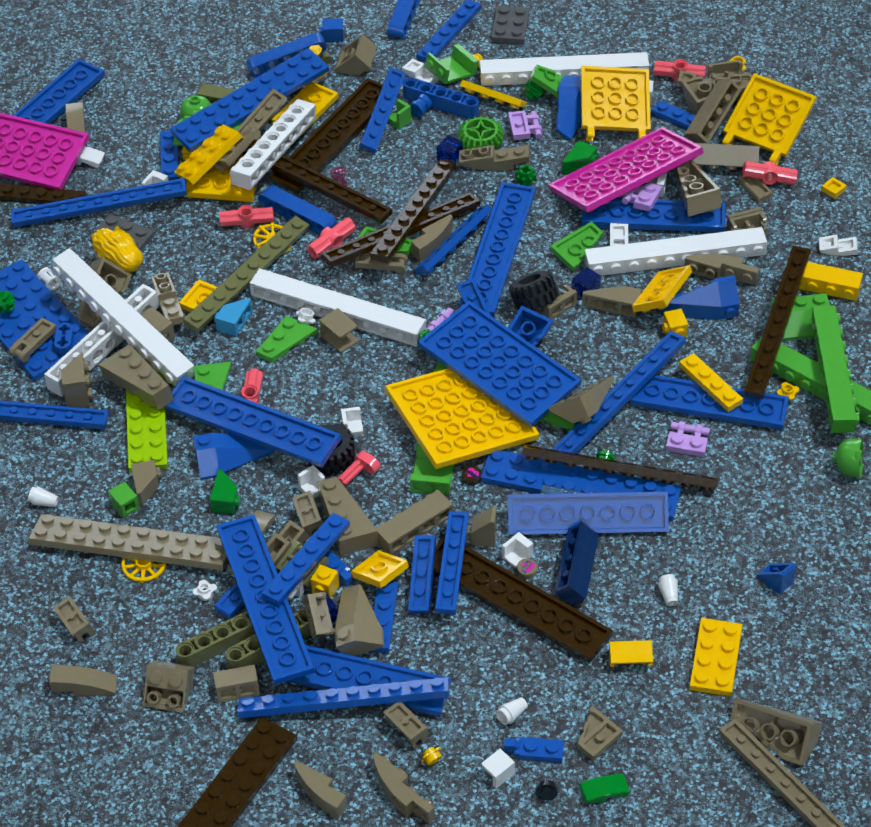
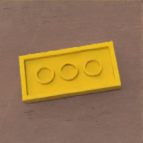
[272,82,339,137]
[174,124,242,185]
[632,265,693,313]
[689,618,742,697]

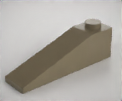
[681,73,752,115]
[78,257,132,328]
[548,376,614,424]
[335,584,384,656]
[730,698,822,766]

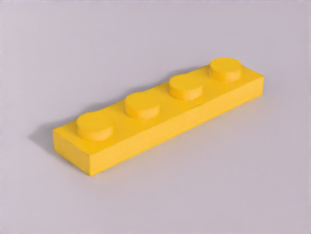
[460,80,527,110]
[679,353,743,412]

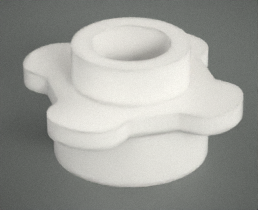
[296,308,315,324]
[193,580,217,601]

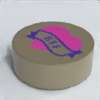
[517,558,537,579]

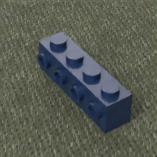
[554,522,599,605]

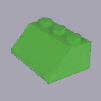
[770,293,830,341]

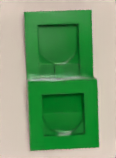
[579,774,630,804]

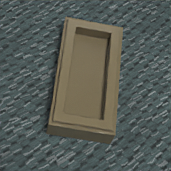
[738,176,773,203]

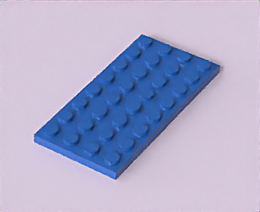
[0,259,89,381]
[418,301,582,428]

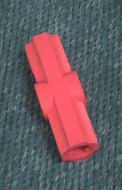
[654,59,706,81]
[742,161,798,185]
[219,205,274,229]
[307,217,356,259]
[241,368,263,404]

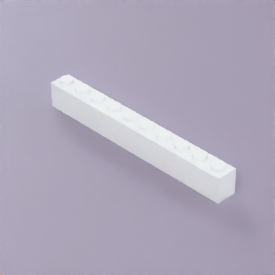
[480,52,649,86]
[584,227,767,277]
[52,248,194,387]
[250,268,426,347]

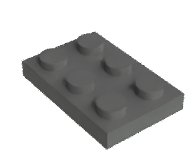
[491,6,530,45]
[90,214,155,251]

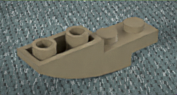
[459,145,530,171]
[684,254,759,286]
[151,272,185,325]
[373,752,435,824]

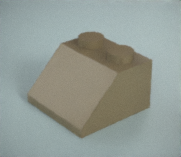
[334,34,377,75]

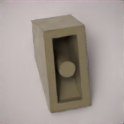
[131,460,162,506]
[467,506,497,547]

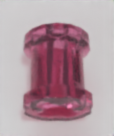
[331,166,347,186]

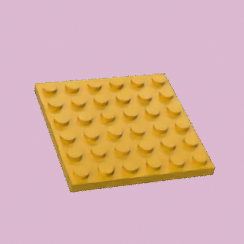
[385,368,540,469]

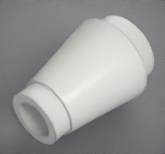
[28,486,59,507]
[658,574,678,606]
[496,697,528,725]

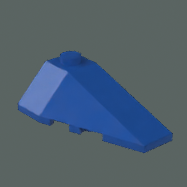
[556,75,581,141]
[661,275,739,320]
[508,306,554,346]
[193,433,275,480]

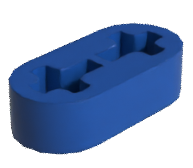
[54,323,74,355]

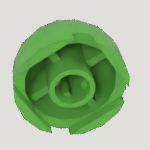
[180,95,211,118]
[833,438,864,477]

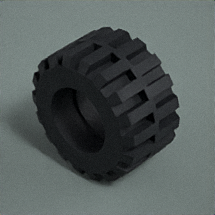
[509,271,559,310]
[308,423,355,475]

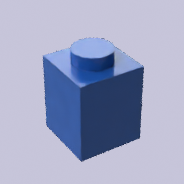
[320,18,344,42]

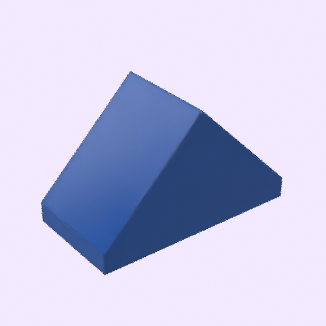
[757,563,796,594]

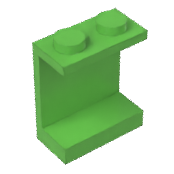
[425,44,479,84]
[410,444,455,496]

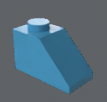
[214,298,253,337]

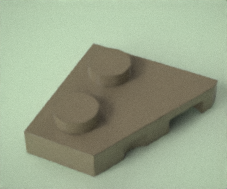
[577,706,623,761]

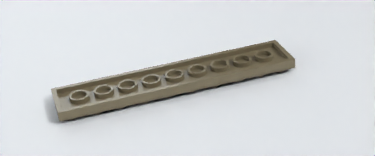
[29,514,228,571]

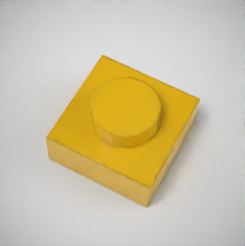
[821,177,847,199]

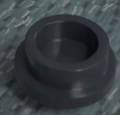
[536,780,558,800]

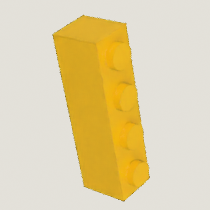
[800,262,863,301]

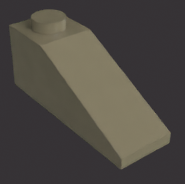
[582,286,642,318]

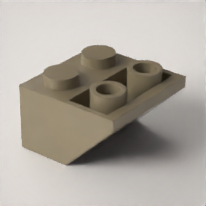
[61,354,93,408]
[143,660,195,713]

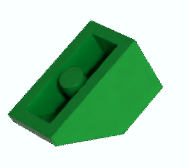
[562,141,599,175]
[210,469,241,515]

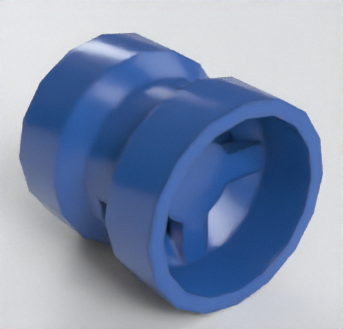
[410,94,432,118]

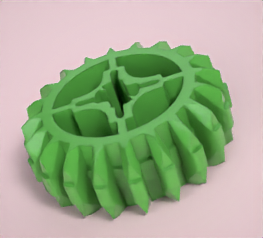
[457,116,504,150]

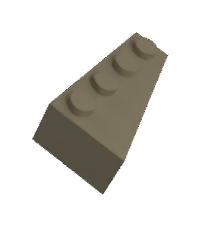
[675,160,721,217]
[98,344,175,410]
[318,477,379,556]

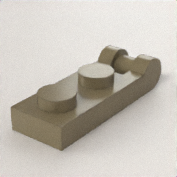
[218,127,261,167]
[355,251,408,274]
[9,318,57,363]

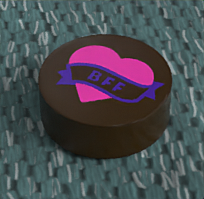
[462,466,482,485]

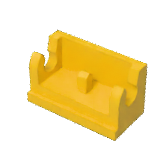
[609,640,653,667]

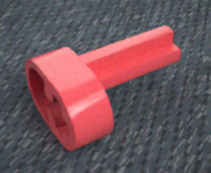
[338,450,381,486]

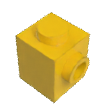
[662,308,688,337]
[311,564,339,600]

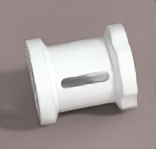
[37,267,61,291]

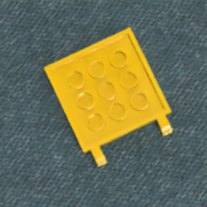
[580,65,651,142]
[722,73,817,166]
[182,146,258,202]

